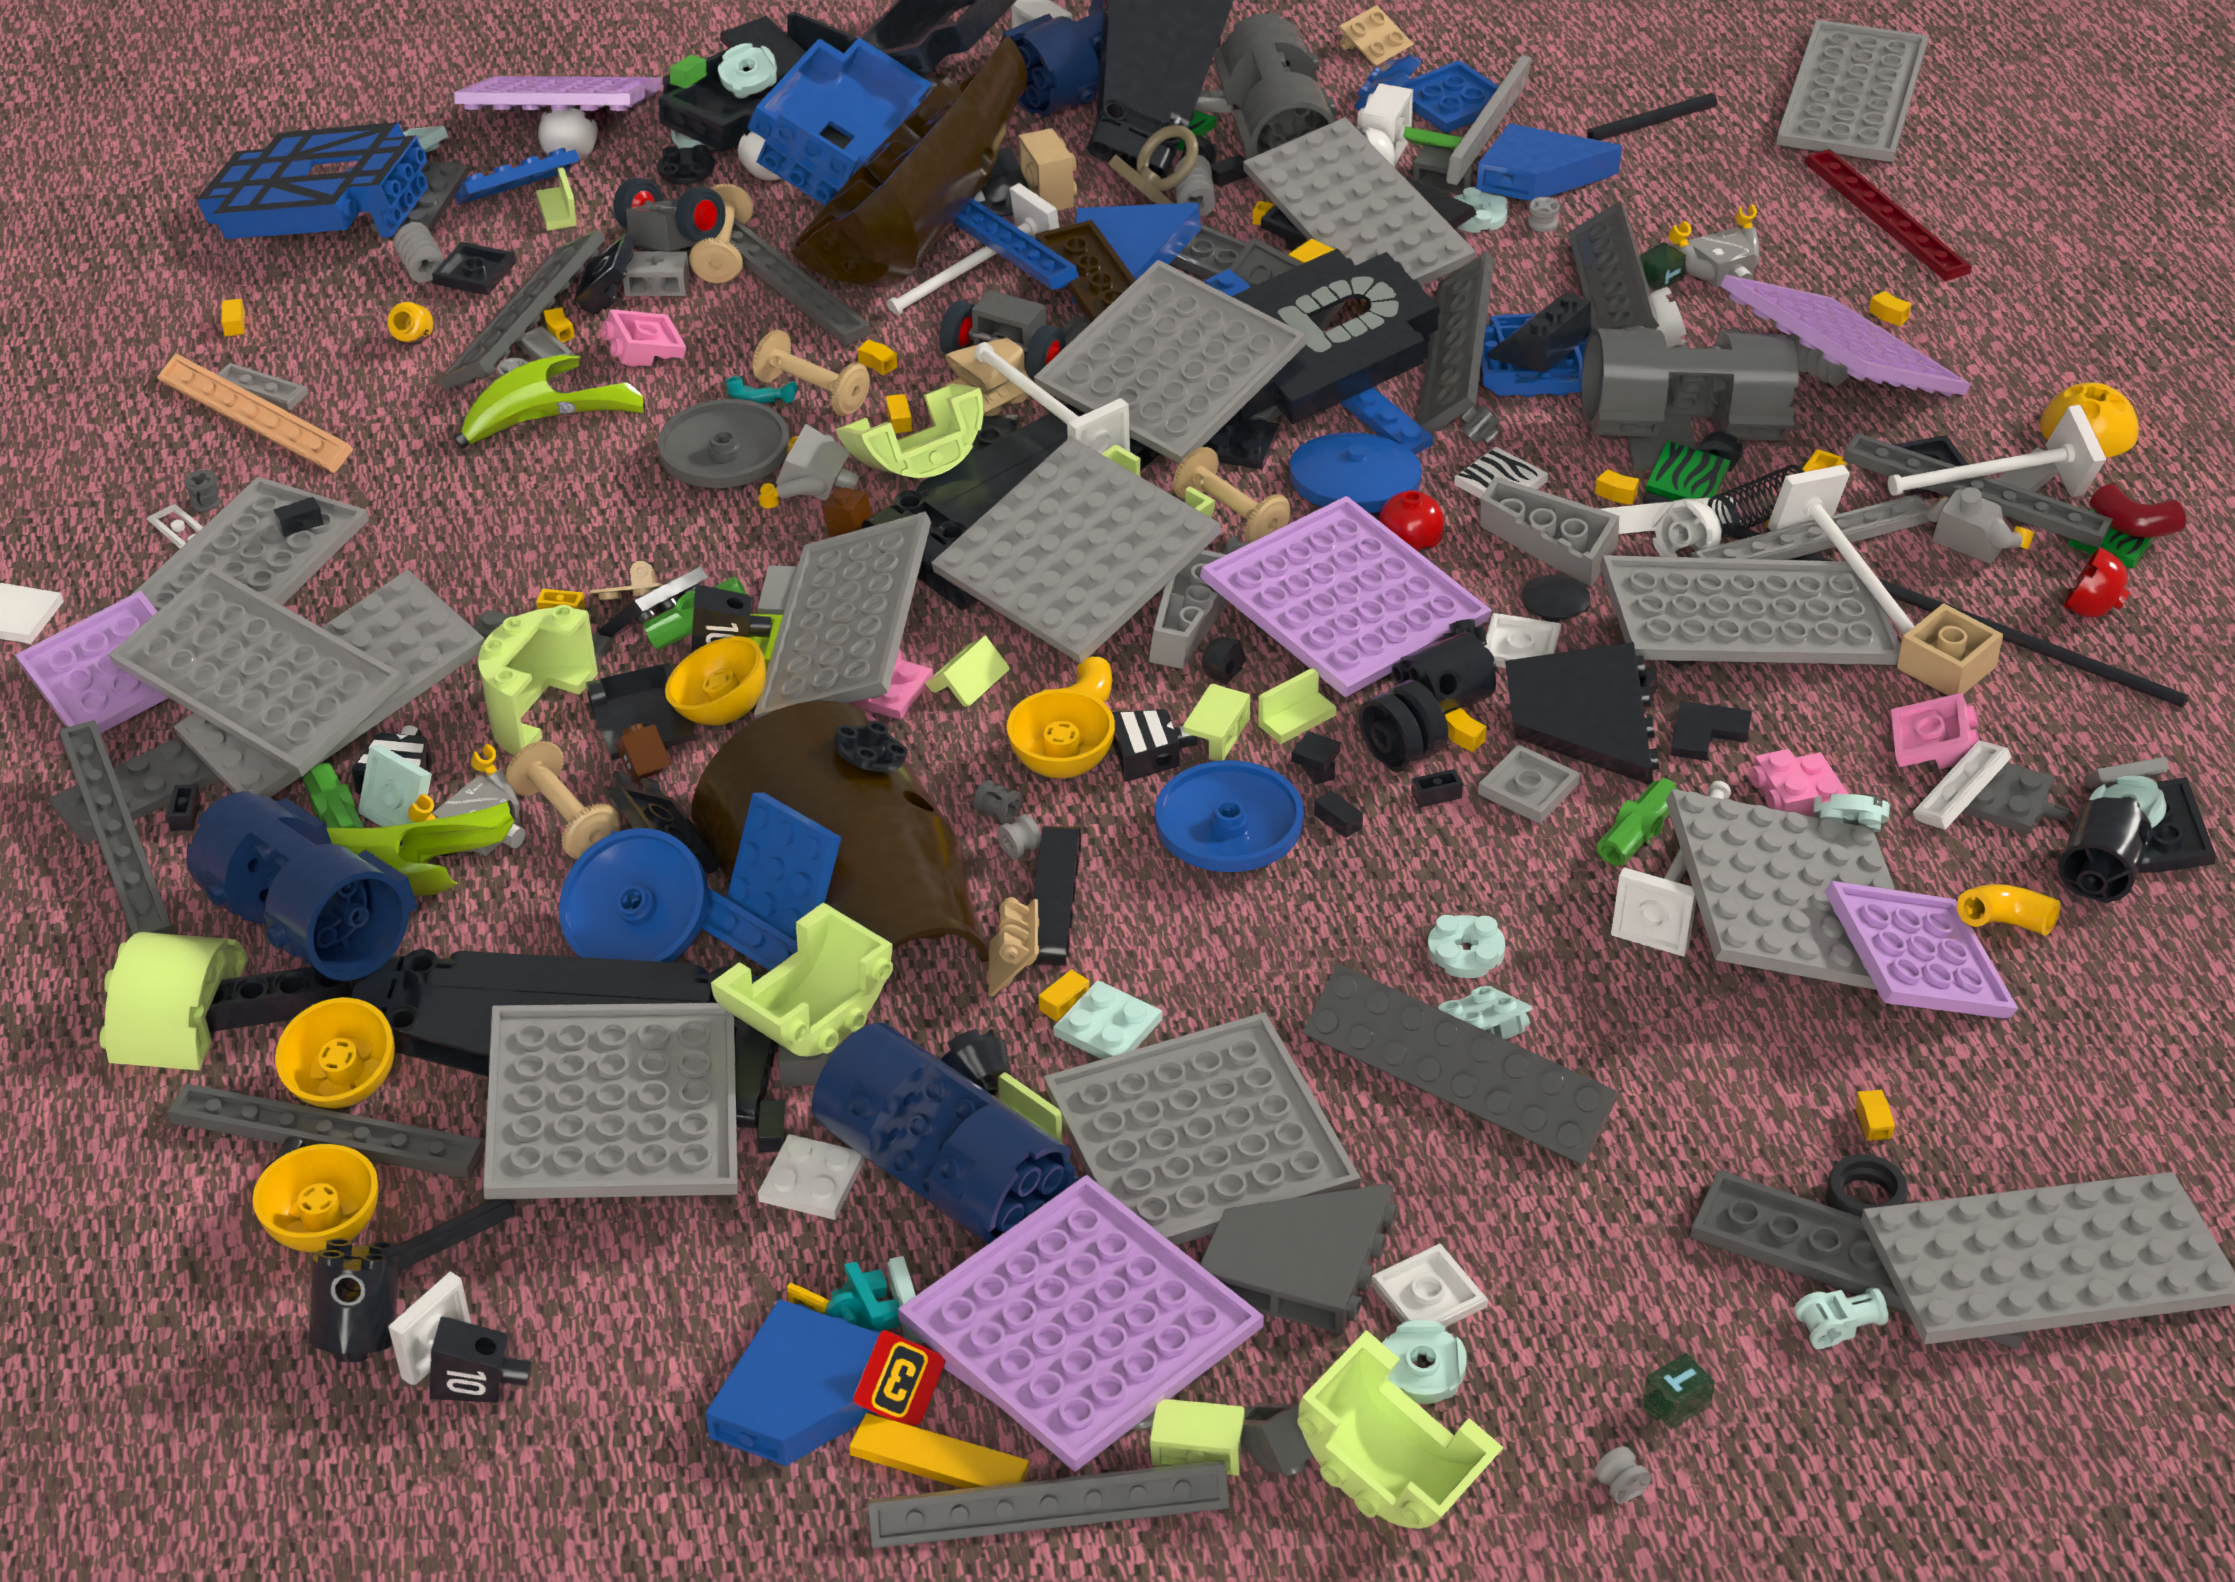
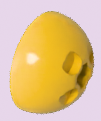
[2040,382,2139,457]
[665,636,766,726]
[1007,689,1115,779]
[275,998,395,1109]
[253,1144,378,1253]

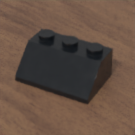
[1488,294,1591,373]

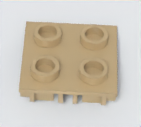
[1339,5,1413,66]
[590,561,663,601]
[989,897,1039,996]

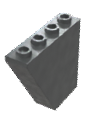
[1200,1184,1398,1334]

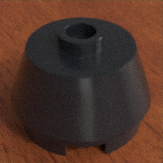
[936,1028,1011,1096]

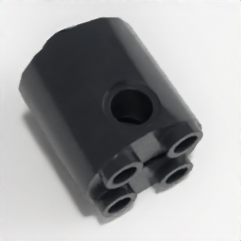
[1392,631,1496,715]
[2058,797,2152,903]
[309,1238,400,1362]

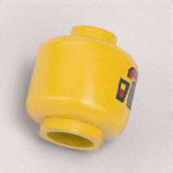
[387,302,434,344]

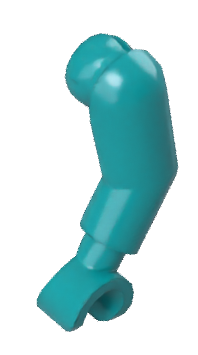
[725,376,798,404]

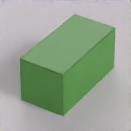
[670,54,706,88]

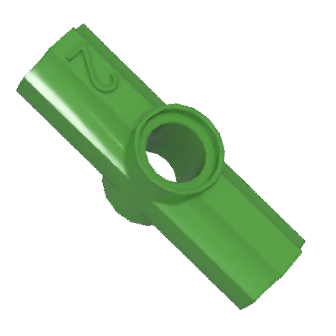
[644,576,747,650]
[301,762,364,828]
[1597,777,1678,866]

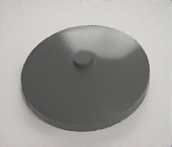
[658,399,790,488]

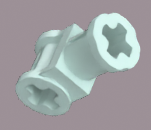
[1794,1287,1888,1349]

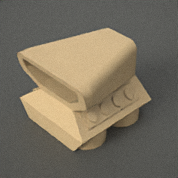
[945,337,1031,416]

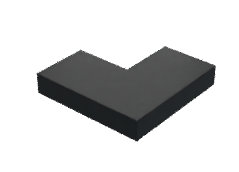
[1670,701,1752,761]

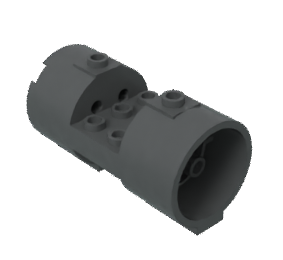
[1214,13,1337,160]
[1581,325,1799,441]

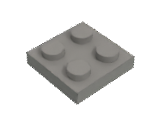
[1478,744,1580,824]

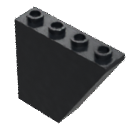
[1505,642,1660,784]

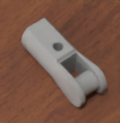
[1194,90,1233,113]

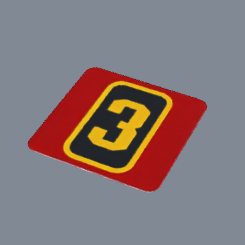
[853,1330,946,1427]

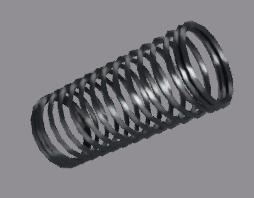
[1707,464,1805,537]

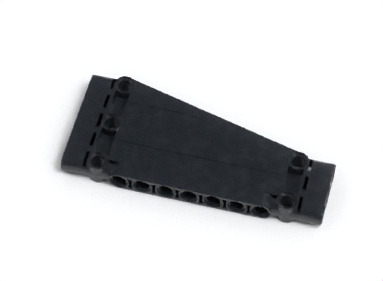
[1087,0,1234,179]
[862,403,1160,610]
[350,949,778,1129]

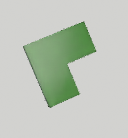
[1403,126,1463,150]

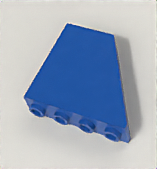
[1476,123,1623,201]
[1071,203,1201,304]
[705,1299,881,1466]

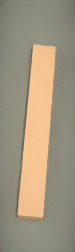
[157,353,353,473]

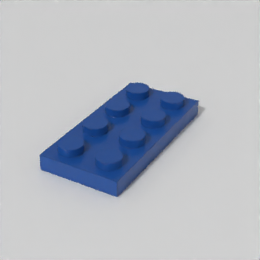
[454,148,580,205]

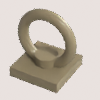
[1108,125,1198,204]

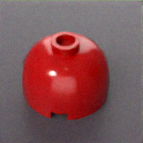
[1378,491,1445,552]
[2063,547,2130,618]

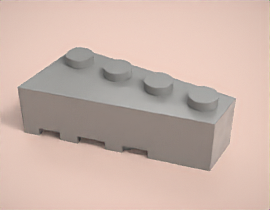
[1480,476,1620,587]
[1148,550,1229,669]

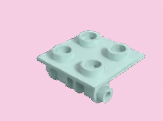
[1438,986,1533,1039]

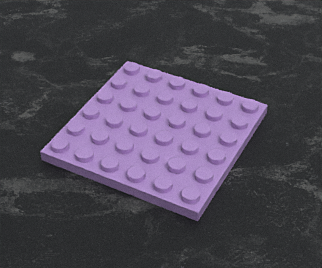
[454,76,662,111]
[1720,275,1971,397]
[1200,496,1492,697]
[898,1175,1264,1472]

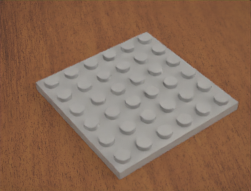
[1034,260,1307,464]
[931,437,1222,664]
[1666,789,1895,990]
[483,1003,738,1199]
[1044,1012,1361,1245]

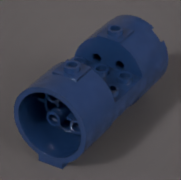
[1000,0,1104,118]
[186,791,418,981]
[812,1022,1080,1245]

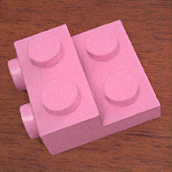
[601,309,687,367]
[850,649,933,720]
[1891,693,1980,769]
[1750,749,1848,816]

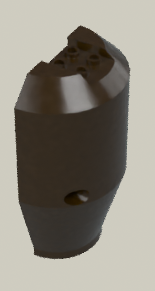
[791,35,1027,288]
[691,701,989,963]

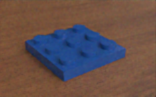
[1402,60,1513,133]
[726,792,841,941]

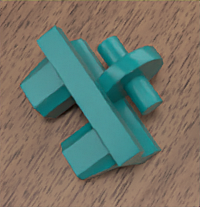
[825,1262,901,1331]

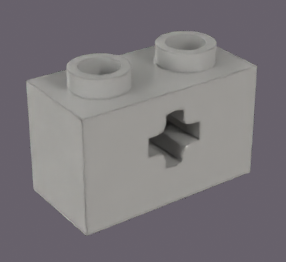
[623,251,690,296]

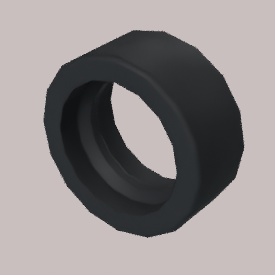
[1825,1154,1908,1217]

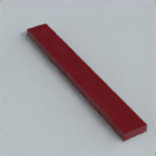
[1805,149,1972,282]

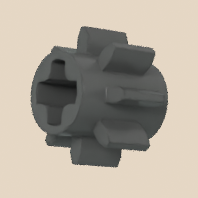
[1460,404,1500,444]

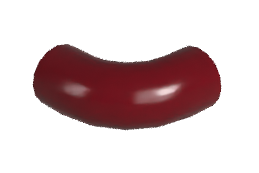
[2090,483,2186,539]

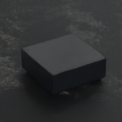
[1291,731,1341,773]

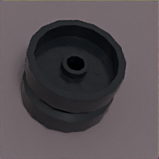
[1359,679,1449,773]

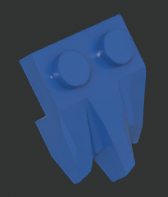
[1354,54,1423,111]

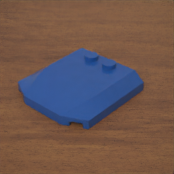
[1480,313,1592,397]

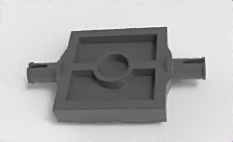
[1944,762,2070,834]

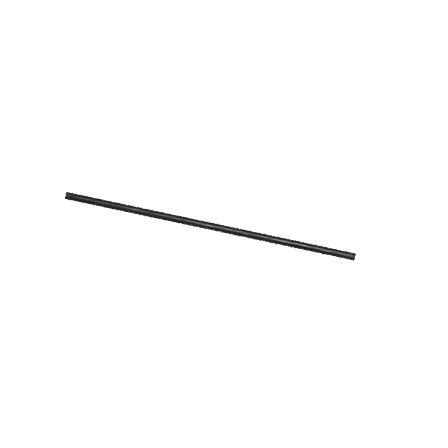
[1643,491,2189,708]

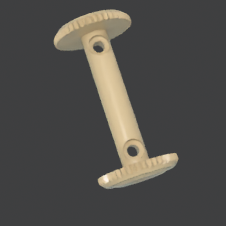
[689,184,754,283]
[753,330,870,416]
[1173,447,1290,543]
[506,741,621,859]

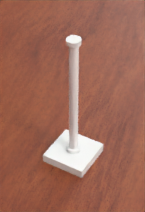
[887,183,1060,316]
[974,342,1130,454]
[1888,405,2107,497]
[1767,465,1915,635]
[1611,781,1731,956]

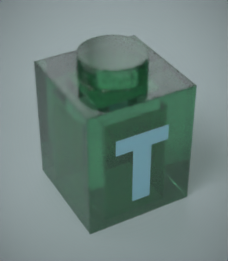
[1640,242,1686,291]
[1643,1352,1715,1430]

